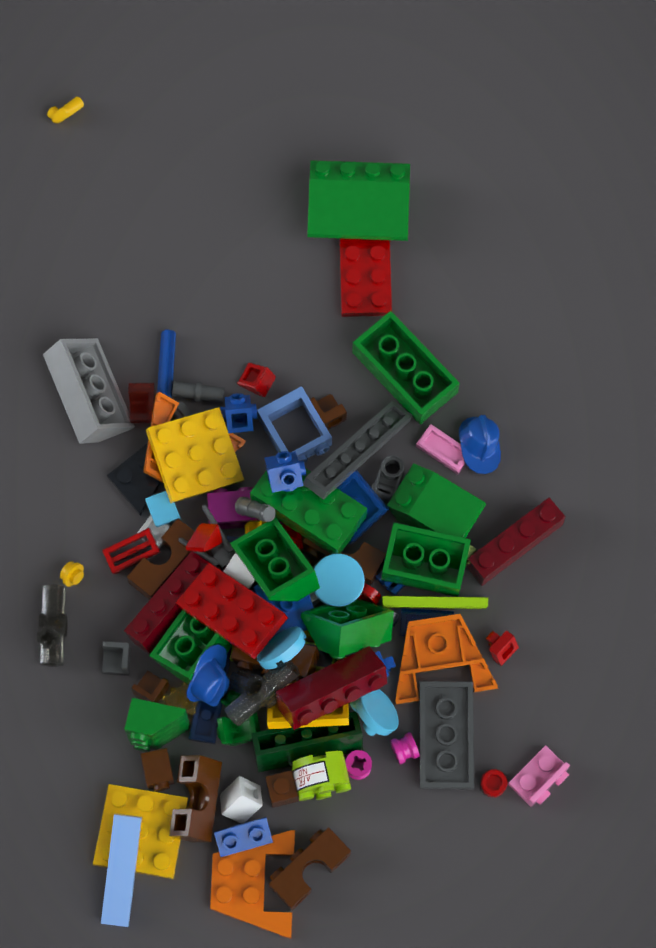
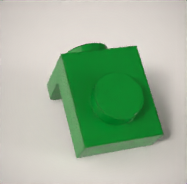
[217,711,261,746]

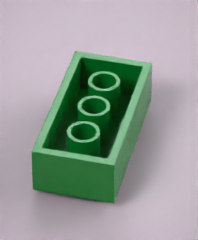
[352,311,460,425]
[250,468,367,554]

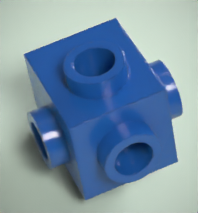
[220,393,258,433]
[264,451,306,493]

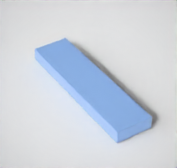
[101,813,142,927]

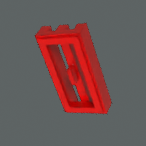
[102,528,161,574]

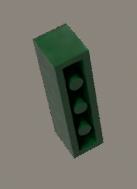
[251,711,363,773]

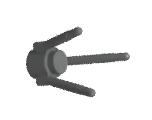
[179,505,235,570]

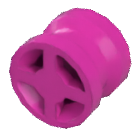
[390,732,420,765]
[345,750,372,780]

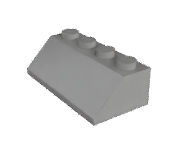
[43,338,135,444]

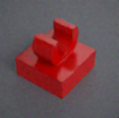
[486,630,519,666]

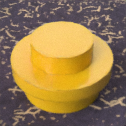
[60,561,84,587]

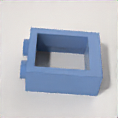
[257,386,332,464]

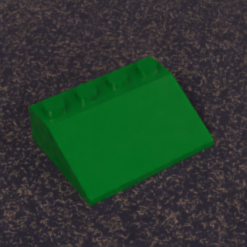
[307,160,410,241]

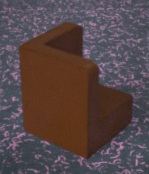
[310,394,347,430]
[131,670,170,703]

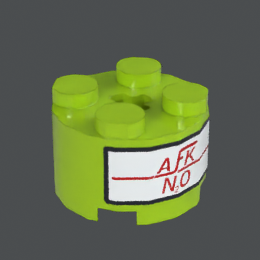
[292,751,351,801]

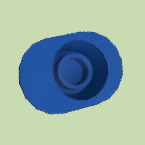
[459,415,501,474]
[187,644,230,707]

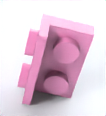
[508,745,570,807]

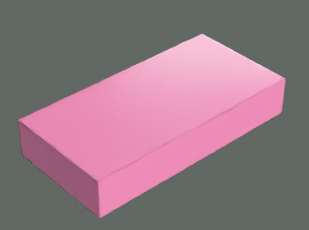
[416,424,465,475]

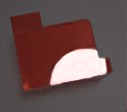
[128,383,156,423]

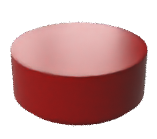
[358,583,381,605]
[480,769,508,797]

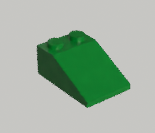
[387,463,486,538]

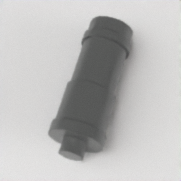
[235,496,276,522]

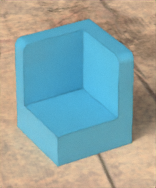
[145,491,181,527]

